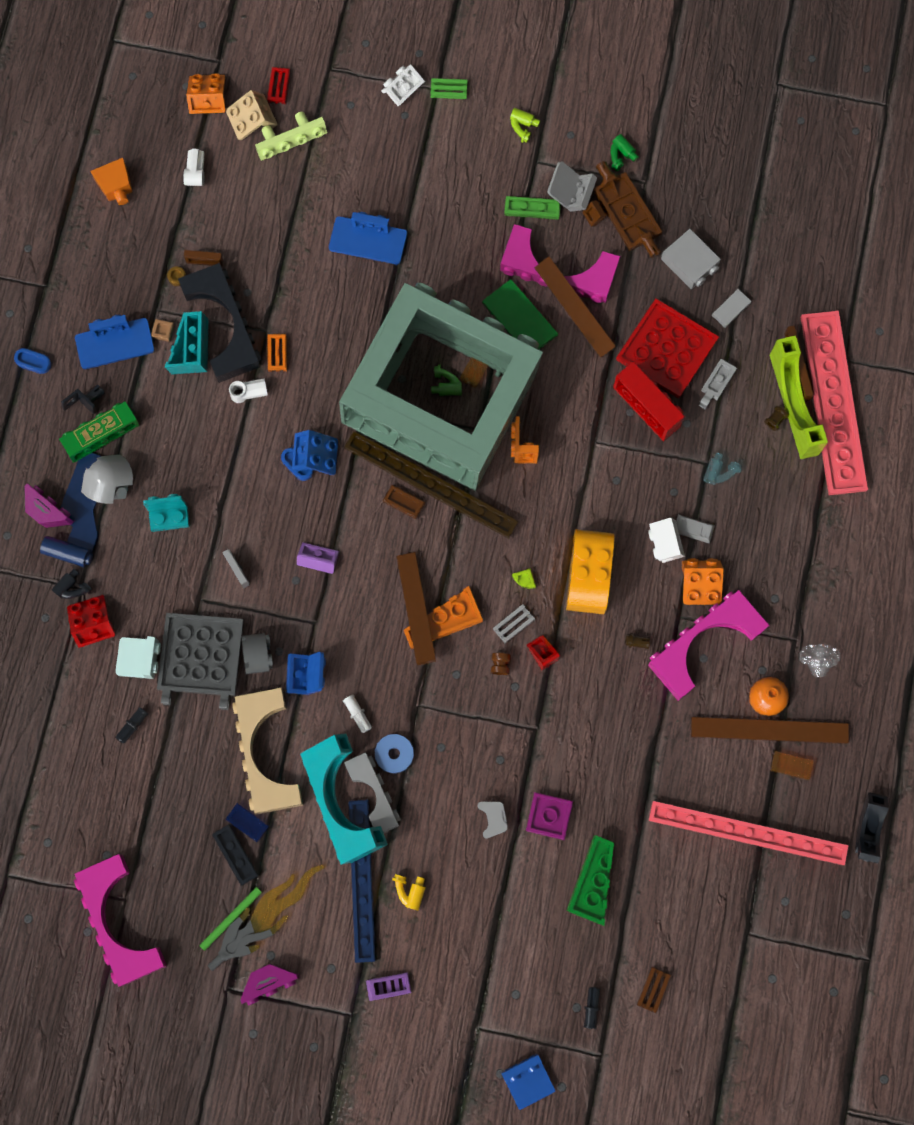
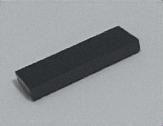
[212,824,259,886]

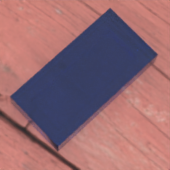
[226,803,269,843]

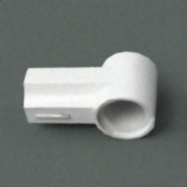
[184,149,204,186]
[229,379,268,403]

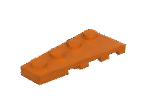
[404,586,483,649]

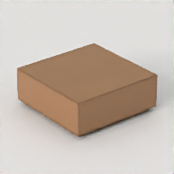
[151,319,174,342]

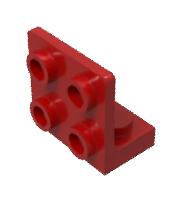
[67,595,116,648]

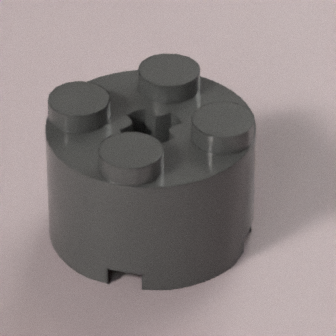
[241,633,273,674]

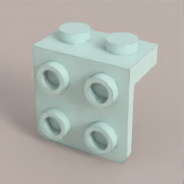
[116,636,161,679]

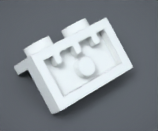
[381,64,425,106]

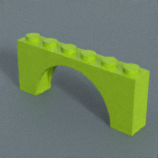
[770,336,828,459]

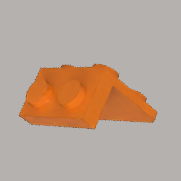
[682,558,723,605]

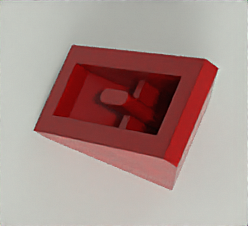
[527,635,560,670]

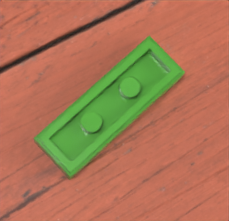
[504,196,560,219]

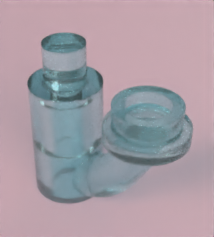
[703,453,742,485]

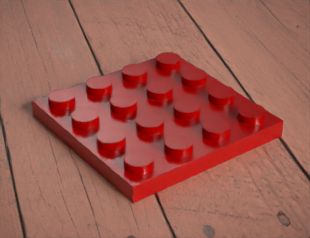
[616,299,719,398]

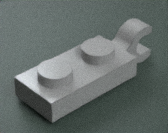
[699,359,737,409]

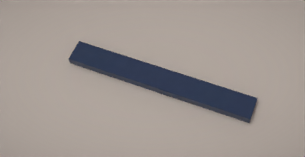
[349,800,375,963]

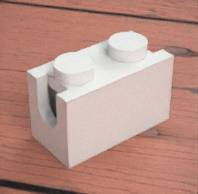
[648,518,685,563]

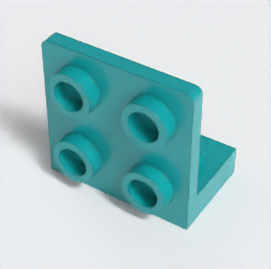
[143,494,190,532]

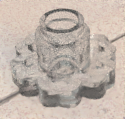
[799,644,840,677]

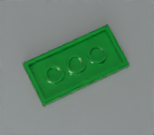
[482,279,558,350]

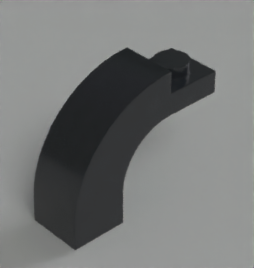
[855,792,889,863]

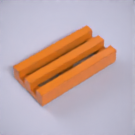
[268,334,287,372]

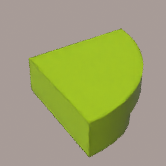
[512,569,536,589]

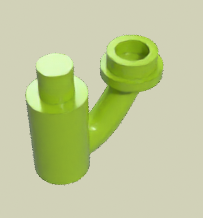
[510,108,540,143]

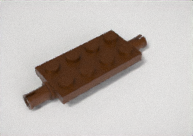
[593,161,662,258]

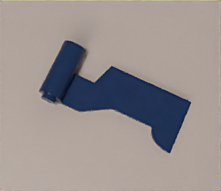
[40,453,101,568]

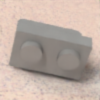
[547,162,597,212]

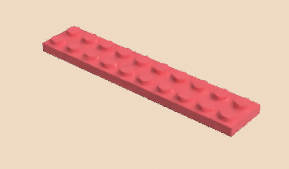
[800,311,868,495]

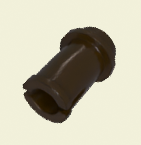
[625,633,650,649]

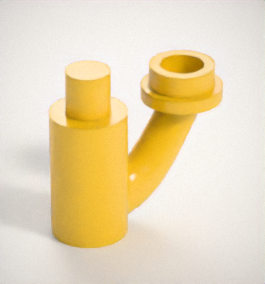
[392,874,425,911]

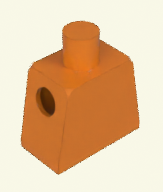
[91,158,132,205]

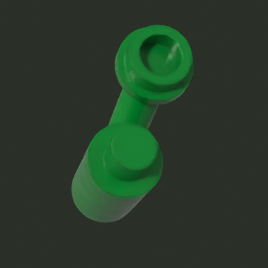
[610,134,639,171]

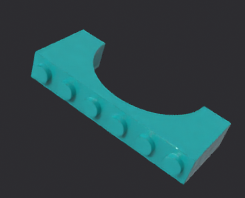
[300,734,388,865]

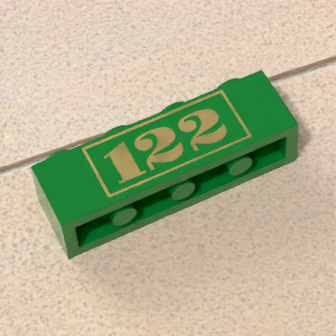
[59,401,139,463]

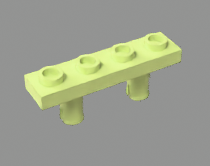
[255,112,327,161]

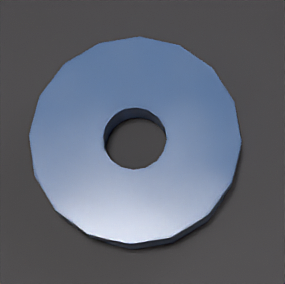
[375,734,414,773]

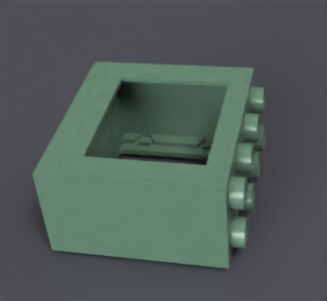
[339,283,543,491]

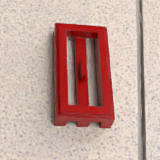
[267,67,290,105]

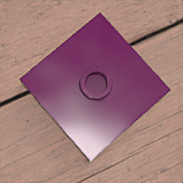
[526,792,573,840]

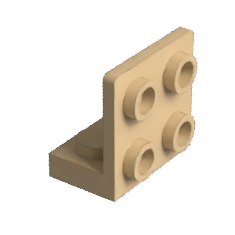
[226,90,278,140]

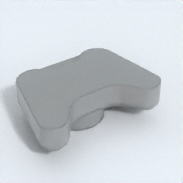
[478,802,507,839]

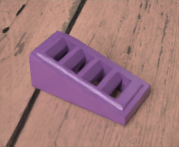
[366,973,411,1001]

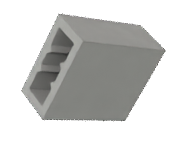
[661,229,721,290]

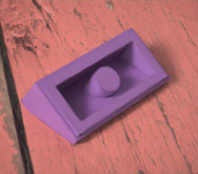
[297,542,339,574]

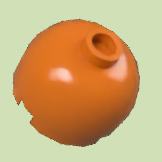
[749,677,789,716]

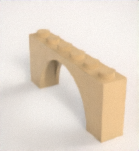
[232,688,303,814]

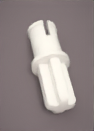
[343,695,372,733]

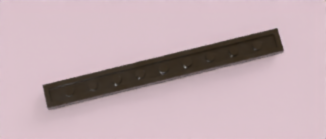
[344,431,518,539]

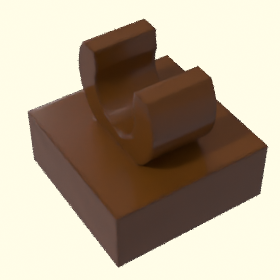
[582,200,608,227]

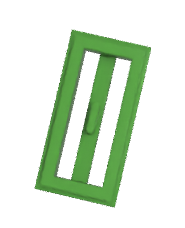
[431,78,467,99]

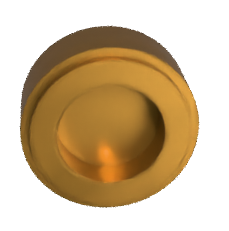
[167,266,186,286]

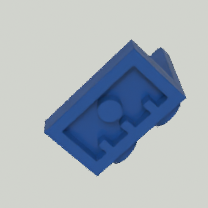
[292,430,338,475]
[501,1054,555,1110]

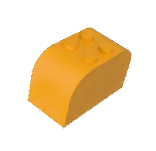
[566,529,614,614]

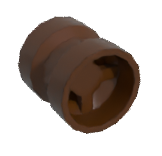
[490,653,511,675]

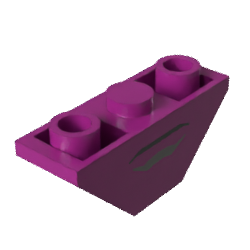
[24,484,74,528]
[240,964,299,1006]

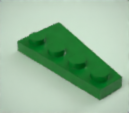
[566,835,614,926]

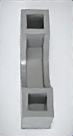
[344,752,401,833]

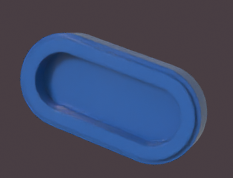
[14,348,51,374]
[281,448,313,481]

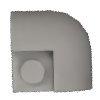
[81,455,133,504]

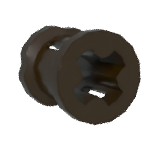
[764,406,789,431]

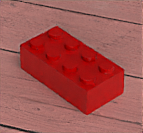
[613,362,685,442]

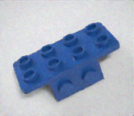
[329,212,407,265]
[75,315,154,369]

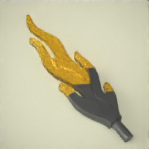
[207,865,325,971]

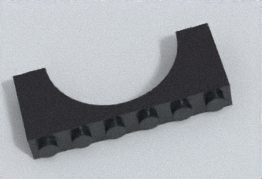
[178,263,262,383]

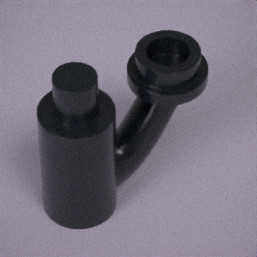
[51,569,93,599]

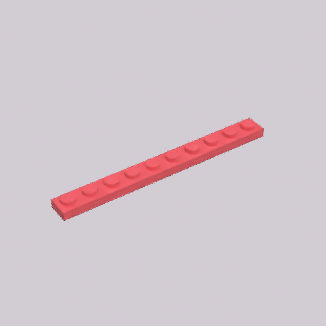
[648,801,848,865]

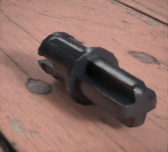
[115,707,149,744]
[583,987,600,1029]

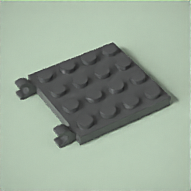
[157,613,244,710]

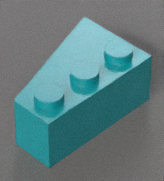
[165,311,209,374]

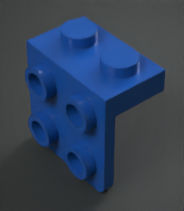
[286,652,326,695]

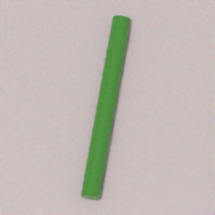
[199,887,262,951]

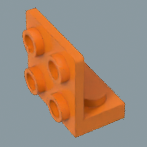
[186,73,226,114]
[511,416,539,463]

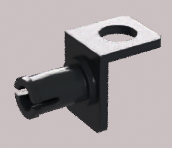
[61,385,105,415]

